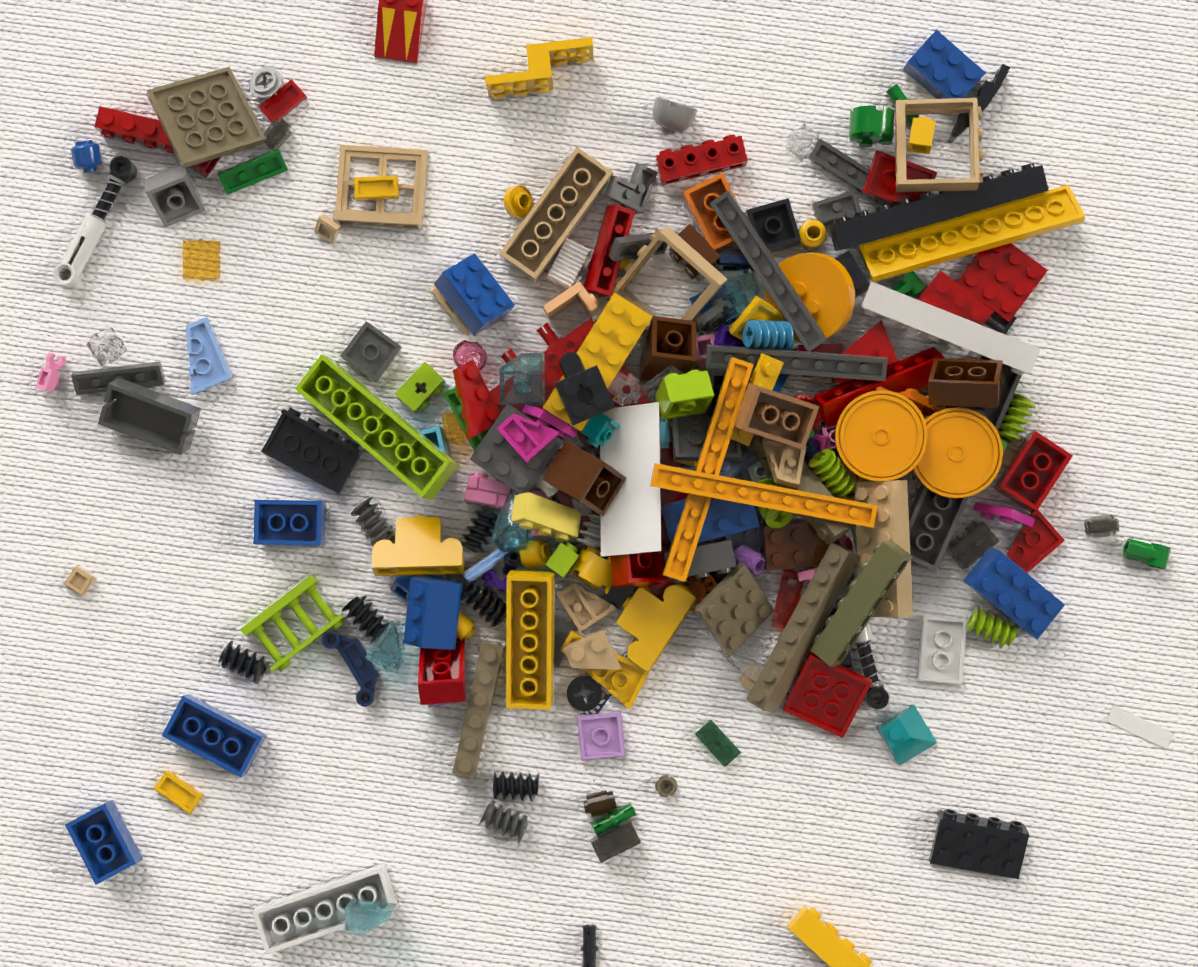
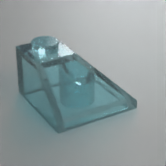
[704,268,759,326]
[499,353,545,405]
[492,489,528,553]
[365,620,405,672]
[345,899,397,936]

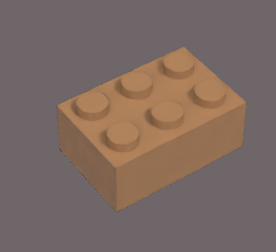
[734,383,819,450]

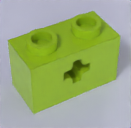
[395,362,446,414]
[545,542,579,578]

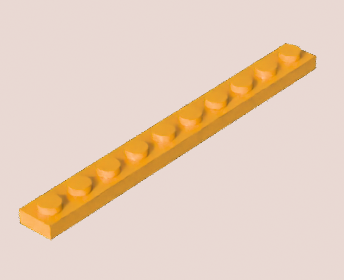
[662,357,754,582]
[650,463,878,528]

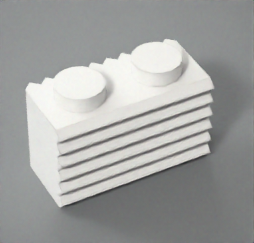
[547,238,592,290]

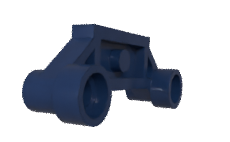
[322,631,380,707]

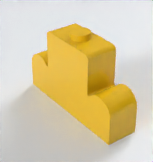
[372,515,464,576]
[617,584,699,672]

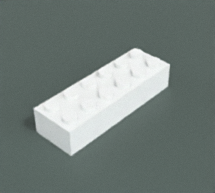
[252,863,399,955]

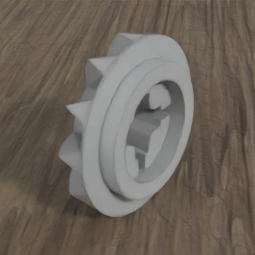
[249,67,283,100]

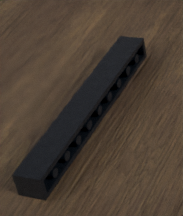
[828,162,1049,251]

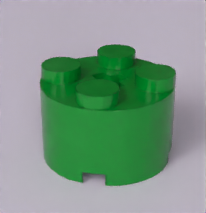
[849,105,895,147]

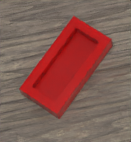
[259,79,307,125]

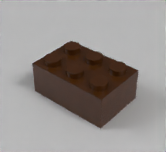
[928,358,1003,409]
[758,520,830,571]

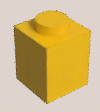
[908,116,936,154]

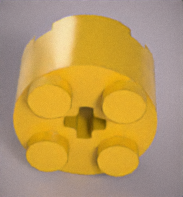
[568,546,613,594]

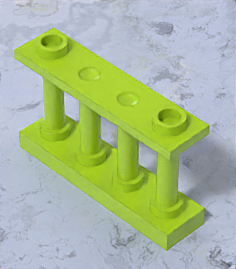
[240,575,347,672]

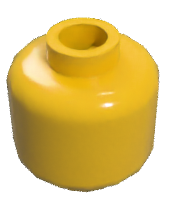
[798,220,827,251]
[518,539,551,570]

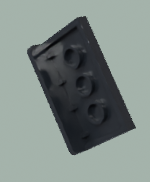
[261,407,363,494]
[929,809,1030,879]

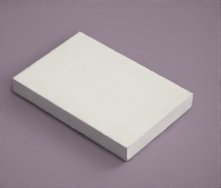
[917,615,967,685]

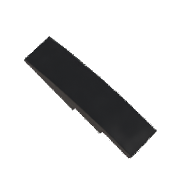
[947,64,1010,143]

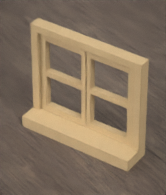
[332,144,428,229]

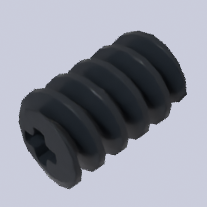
[461,505,502,553]
[461,579,506,627]
[341,595,390,644]
[218,640,269,684]
[493,771,539,802]

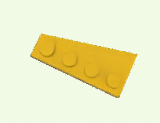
[561,630,650,710]

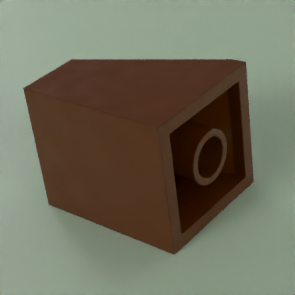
[639,316,696,382]
[542,441,626,516]

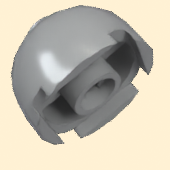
[653,97,697,135]

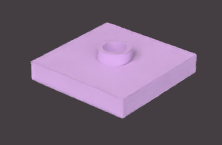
[577,711,626,761]

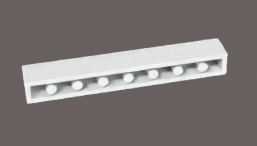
[861,281,1041,376]

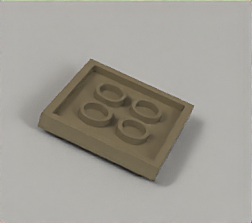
[694,562,775,657]

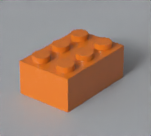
[682,173,737,253]

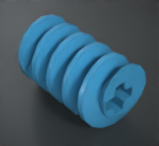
[742,319,794,349]

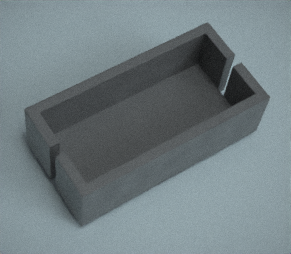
[98,378,202,455]

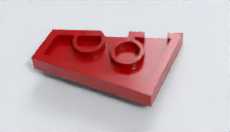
[453,359,500,440]
[1006,510,1065,573]

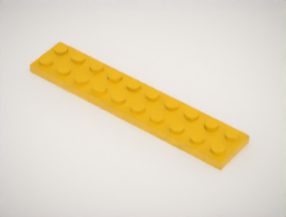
[858,185,1085,282]

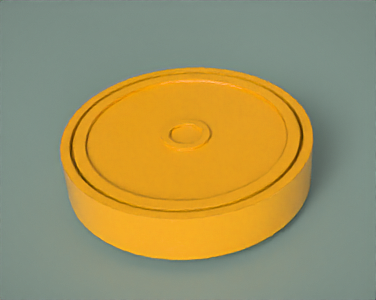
[765,252,855,342]
[835,390,928,481]
[913,407,1003,498]

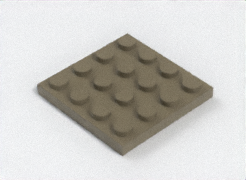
[147,66,266,168]

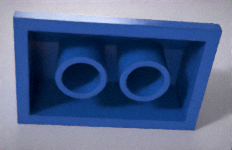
[403,575,463,650]

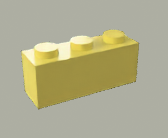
[511,492,582,542]

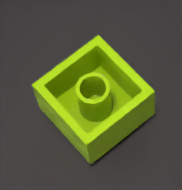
[655,370,714,420]

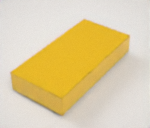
[354,175,399,201]
[154,770,204,814]

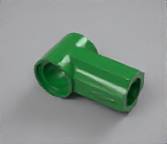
[891,271,927,298]
[1123,538,1171,570]

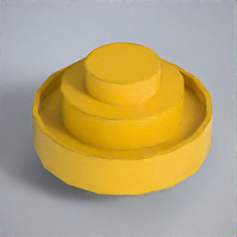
[504,185,533,218]

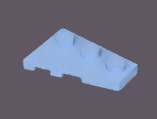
[186,317,233,395]

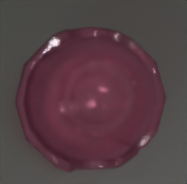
[453,340,487,372]

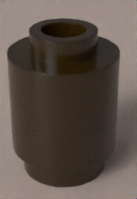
[583,790,617,817]

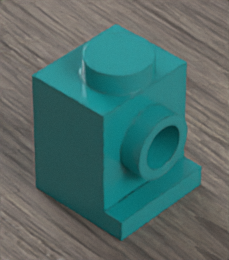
[581,414,620,448]

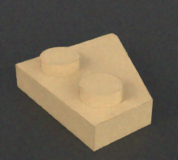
[762,437,806,489]
[557,583,616,632]
[562,628,621,670]

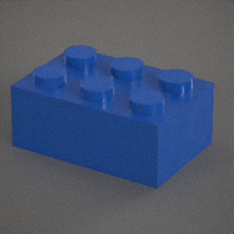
[903,29,986,99]
[434,253,515,336]
[253,500,326,546]
[65,800,143,885]

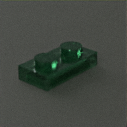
[694,719,741,767]

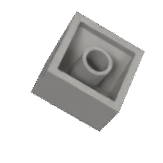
[143,164,206,228]

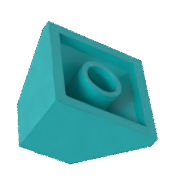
[876,704,937,766]

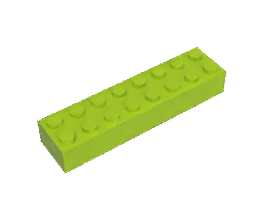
[295,354,459,501]

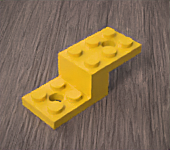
[485,37,593,99]

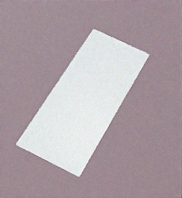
[600,402,661,556]

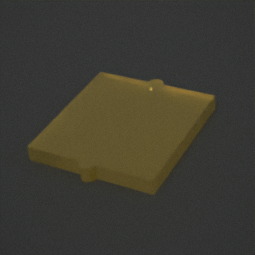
[183,238,220,281]

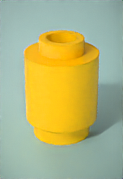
[457,611,476,641]

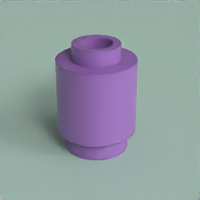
[733,545,766,575]

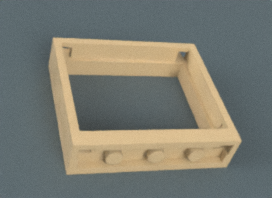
[895,98,983,192]
[611,226,727,328]

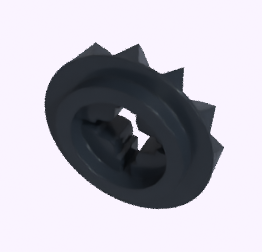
[567,676,602,711]

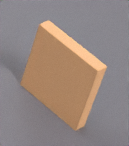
[543,282,585,320]

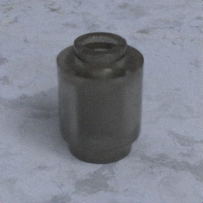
[263,118,292,151]
[1084,514,1119,538]

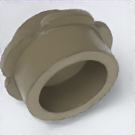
[655,775,677,797]

